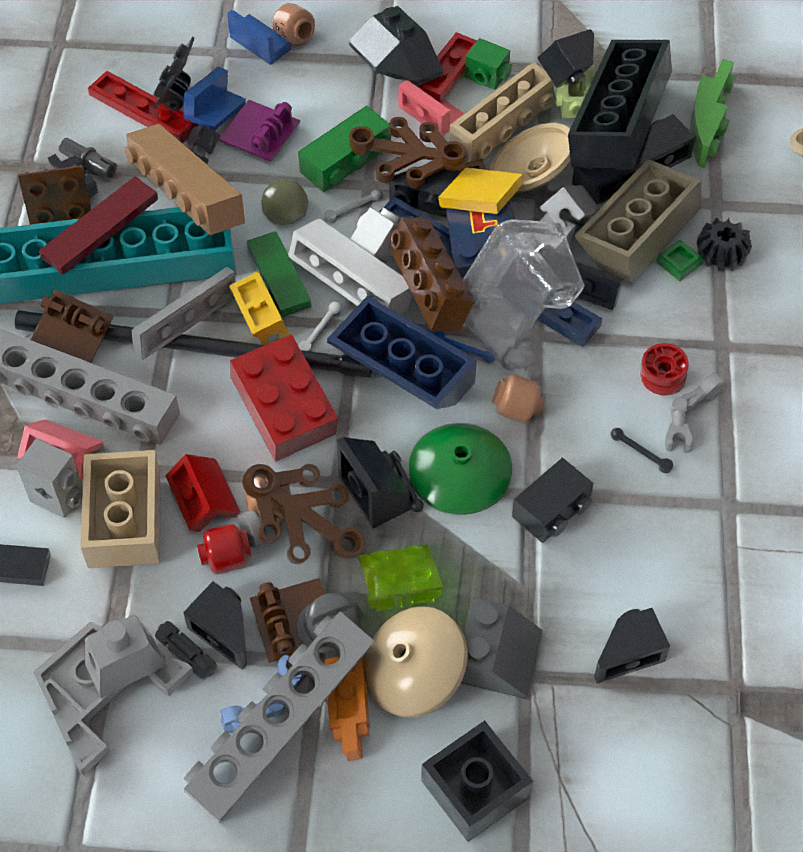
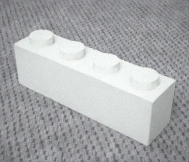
[288,219,412,314]

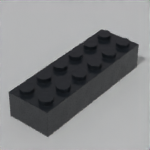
[568,40,672,170]

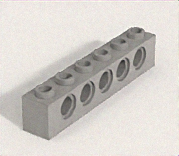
[0,329,180,445]
[183,611,375,823]

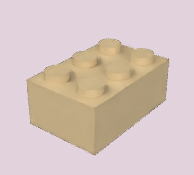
[81,450,160,568]

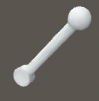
[298,301,342,351]

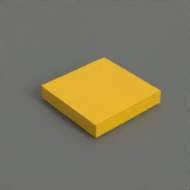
[438,168,523,214]

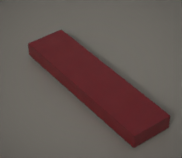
[39,176,158,275]

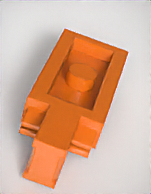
[325,656,370,761]

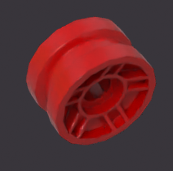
[640,343,689,396]

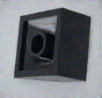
[336,437,412,529]

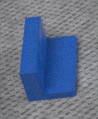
[227,9,291,65]
[184,66,246,131]

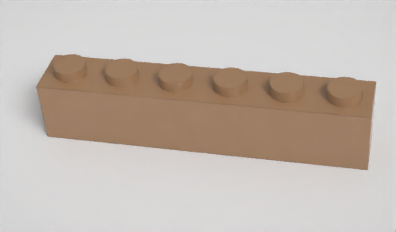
[125,124,245,235]

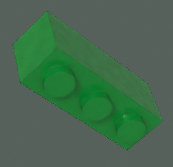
[298,105,391,192]

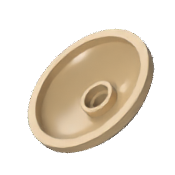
[489,123,571,193]
[365,607,468,718]

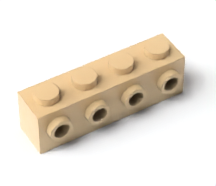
[449,62,555,162]

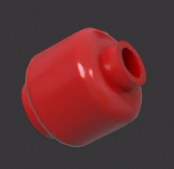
[197,524,252,574]

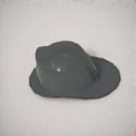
[297,591,383,654]

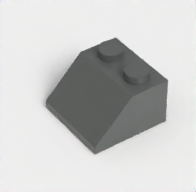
[461,597,543,699]

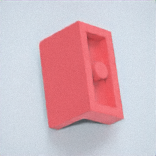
[398,80,464,136]
[17,419,103,480]

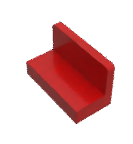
[165,454,240,532]

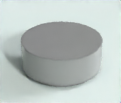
[238,511,267,547]

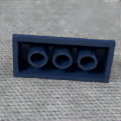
[327,295,477,409]

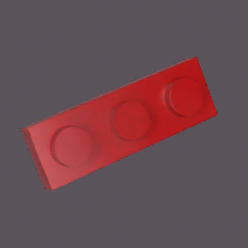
[415,32,477,103]

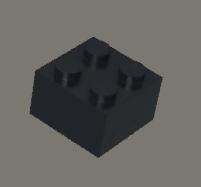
[421,720,533,842]

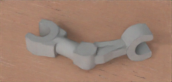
[665,372,724,452]

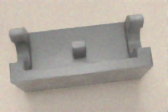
[540,185,600,228]

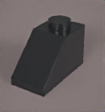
[537,29,594,88]
[183,581,247,670]
[594,608,670,684]

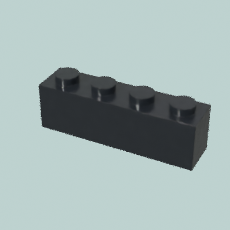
[572,114,696,205]

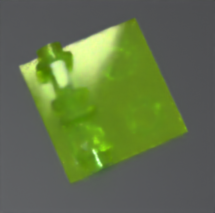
[358,544,443,611]

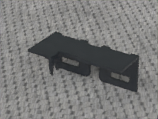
[186,124,220,164]

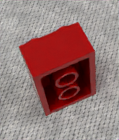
[230,334,338,462]

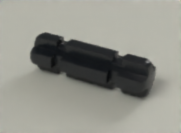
[155,621,217,680]

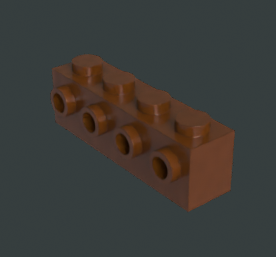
[389,217,475,332]

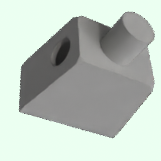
[85,615,167,698]

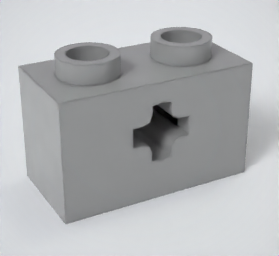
[16,438,83,518]

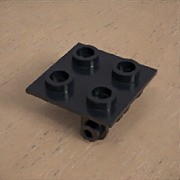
[153,36,195,111]

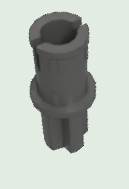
[58,138,117,181]

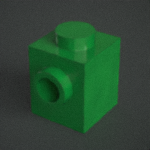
[464,38,512,90]

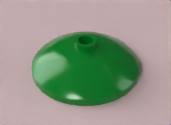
[409,423,512,515]

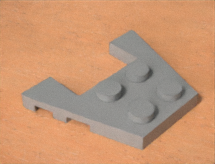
[34,622,194,776]

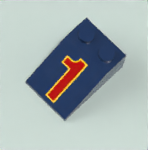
[446,201,521,287]

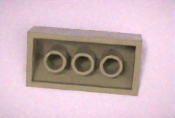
[576,159,701,285]

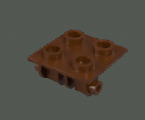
[18,164,91,225]
[30,289,114,363]
[250,578,325,663]

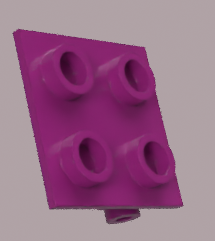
[218,100,301,162]

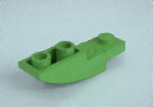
[690,59,736,168]

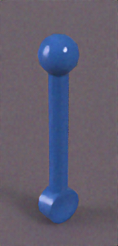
[433,331,496,363]

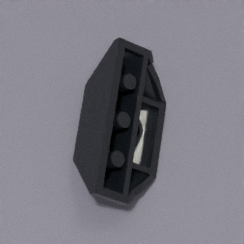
[349,6,444,86]

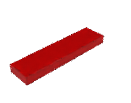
[88,71,199,144]

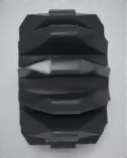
[696,218,752,271]

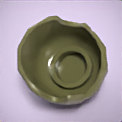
[261,179,309,226]

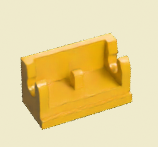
[229,271,290,345]

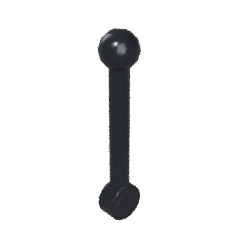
[611,428,673,473]
[389,450,424,512]

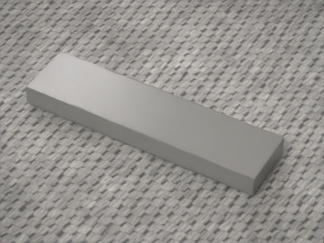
[131,267,235,360]

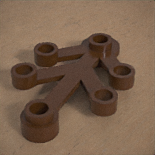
[349,117,468,188]
[242,464,365,565]

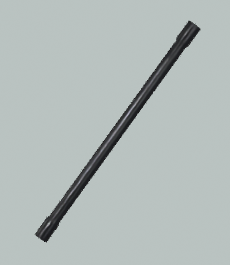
[15,310,372,378]

